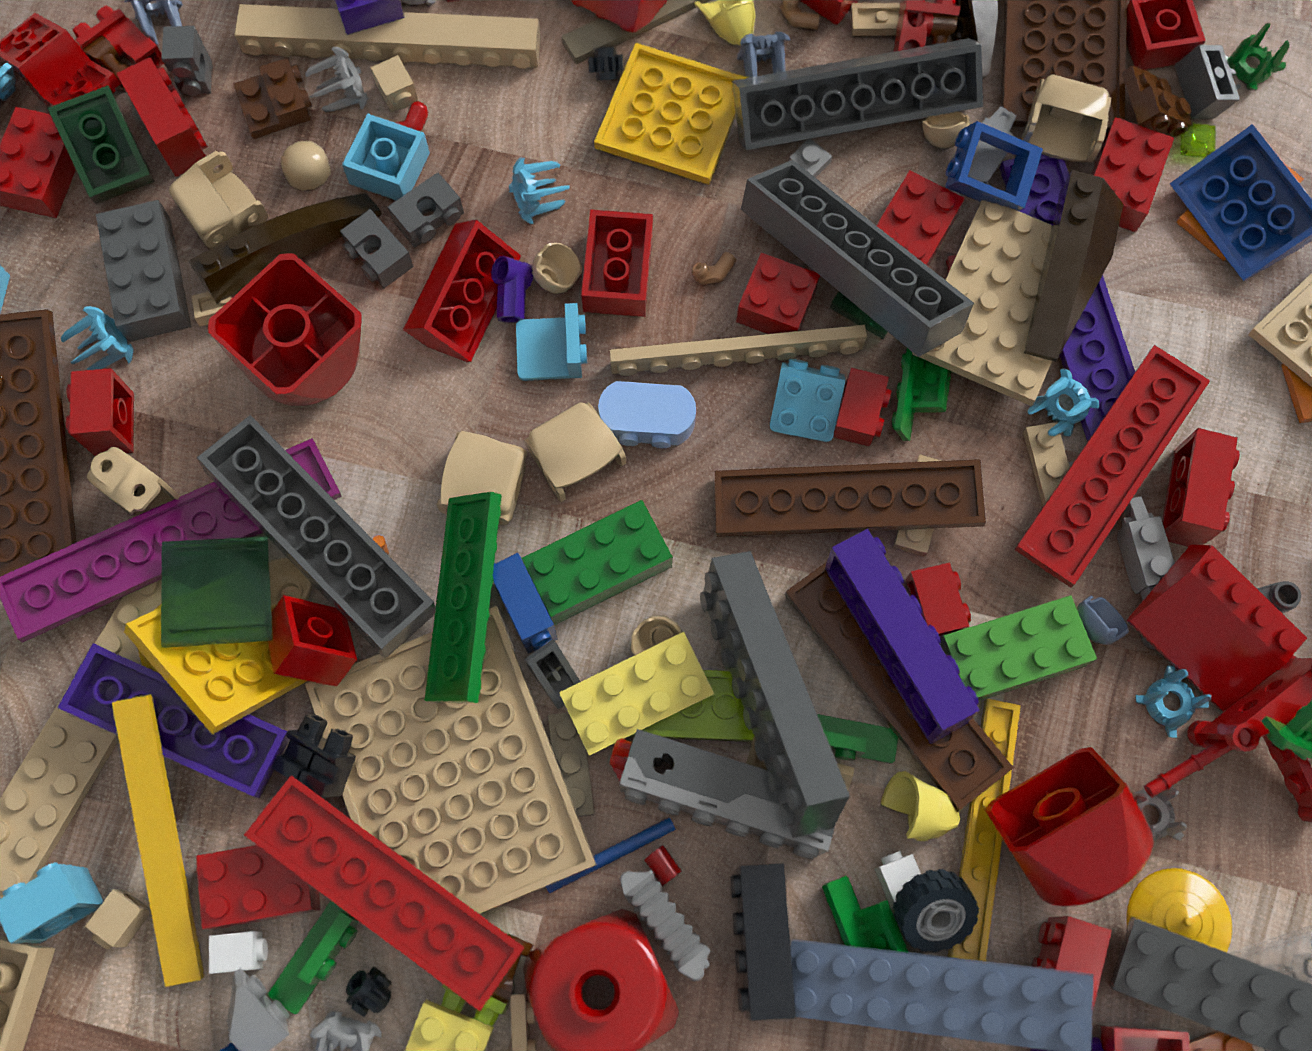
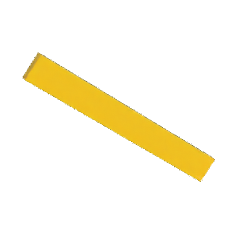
[112,694,205,987]
[947,698,1021,961]

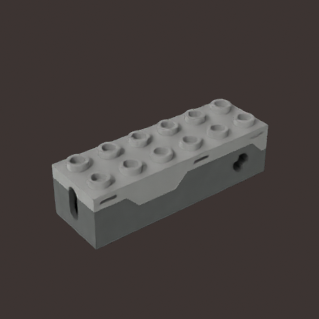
[609,729,835,859]

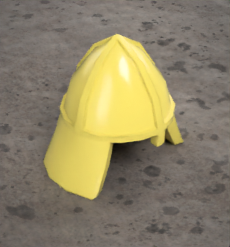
[694,0,756,46]
[881,771,960,841]

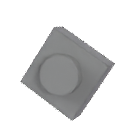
[789,139,832,178]

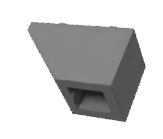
[227,968,289,1051]

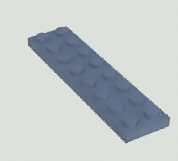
[791,939,1093,1051]

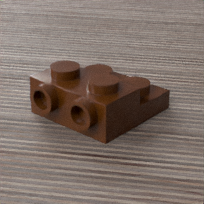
[233,57,312,139]
[1122,66,1193,137]

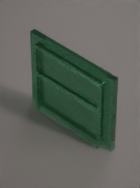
[161,537,273,648]

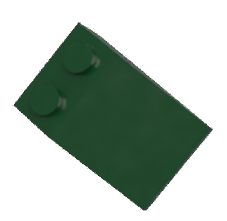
[48,86,155,204]

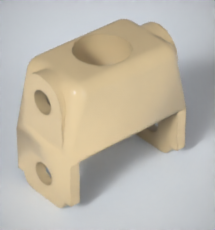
[1021,75,1111,163]
[169,150,268,248]
[524,402,626,502]
[437,431,527,525]
[87,447,180,517]

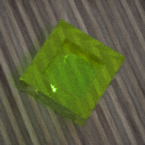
[1181,123,1216,158]

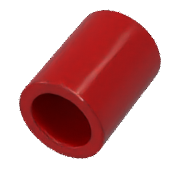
[644,845,682,886]

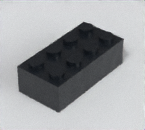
[730,863,796,1021]

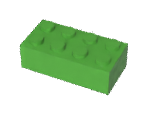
[939,595,1097,701]

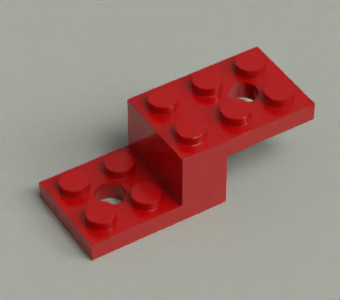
[0,13,121,107]

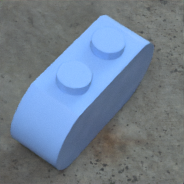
[598,381,696,448]

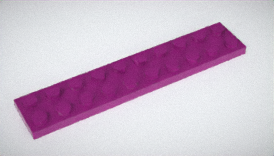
[0,438,342,643]

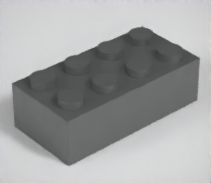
[96,200,192,342]

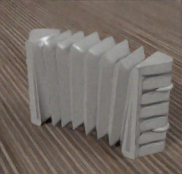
[620,870,711,981]

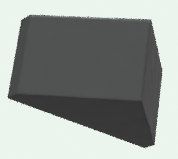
[525,639,581,709]

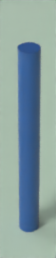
[546,817,676,894]

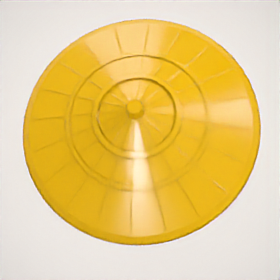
[1126,868,1232,952]

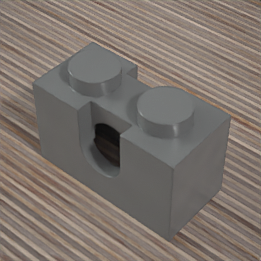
[162,26,212,96]
[388,172,464,248]
[340,209,414,288]

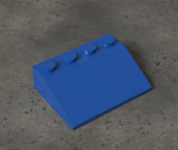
[1169,124,1312,282]

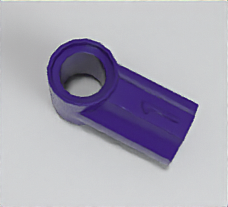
[491,256,533,323]

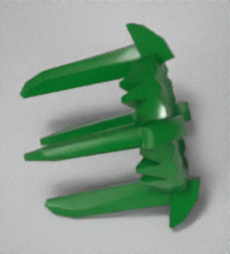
[1226,23,1290,91]

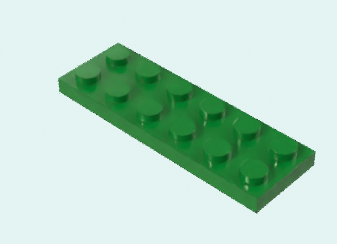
[424,492,502,703]

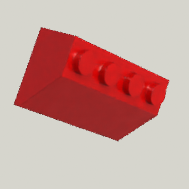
[403,220,521,362]

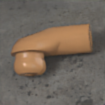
[781,0,820,30]
[692,252,737,285]

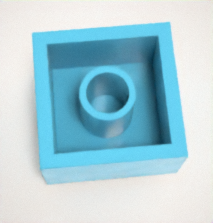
[342,114,430,200]
[0,862,103,944]

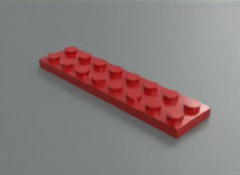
[1014,345,1211,588]
[244,775,525,1011]

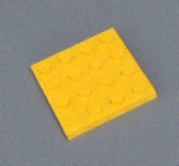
[594,43,748,185]
[123,571,306,735]

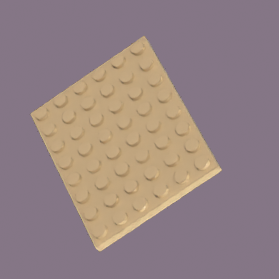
[305,606,597,949]

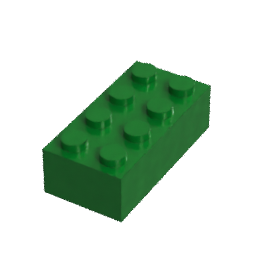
[521,500,673,625]

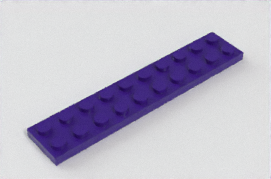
[999,154,1135,441]

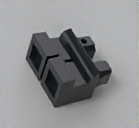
[271,715,356,798]

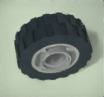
[893,869,979,953]

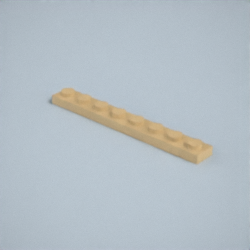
[610,325,867,376]

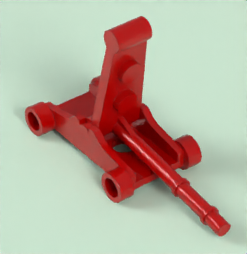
[1144,655,1312,823]

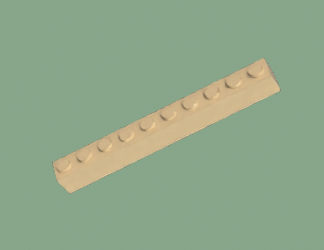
[235,4,540,69]

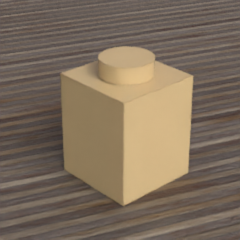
[370,55,418,112]
[85,889,151,949]

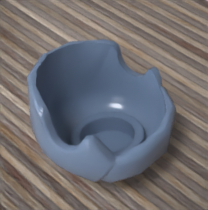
[1077,596,1129,645]

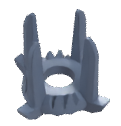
[124,0,183,46]
[737,31,790,78]

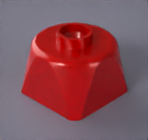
[208,253,362,406]
[985,747,1154,907]
[523,909,679,1051]

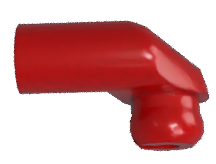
[396,101,428,132]

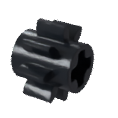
[588,47,624,80]
[346,967,392,1017]

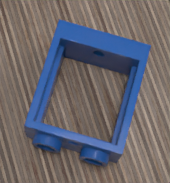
[945,121,1043,211]
[493,553,558,654]

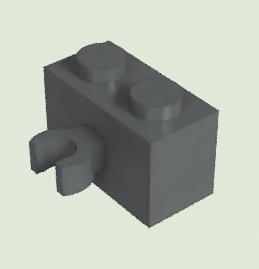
[1174,45,1241,119]

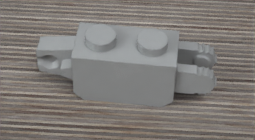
[947,106,1016,197]
[1117,496,1174,600]

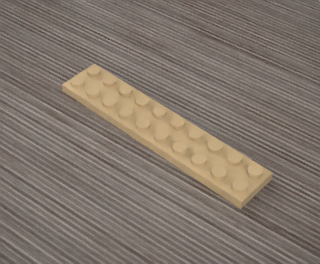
[0,577,195,898]

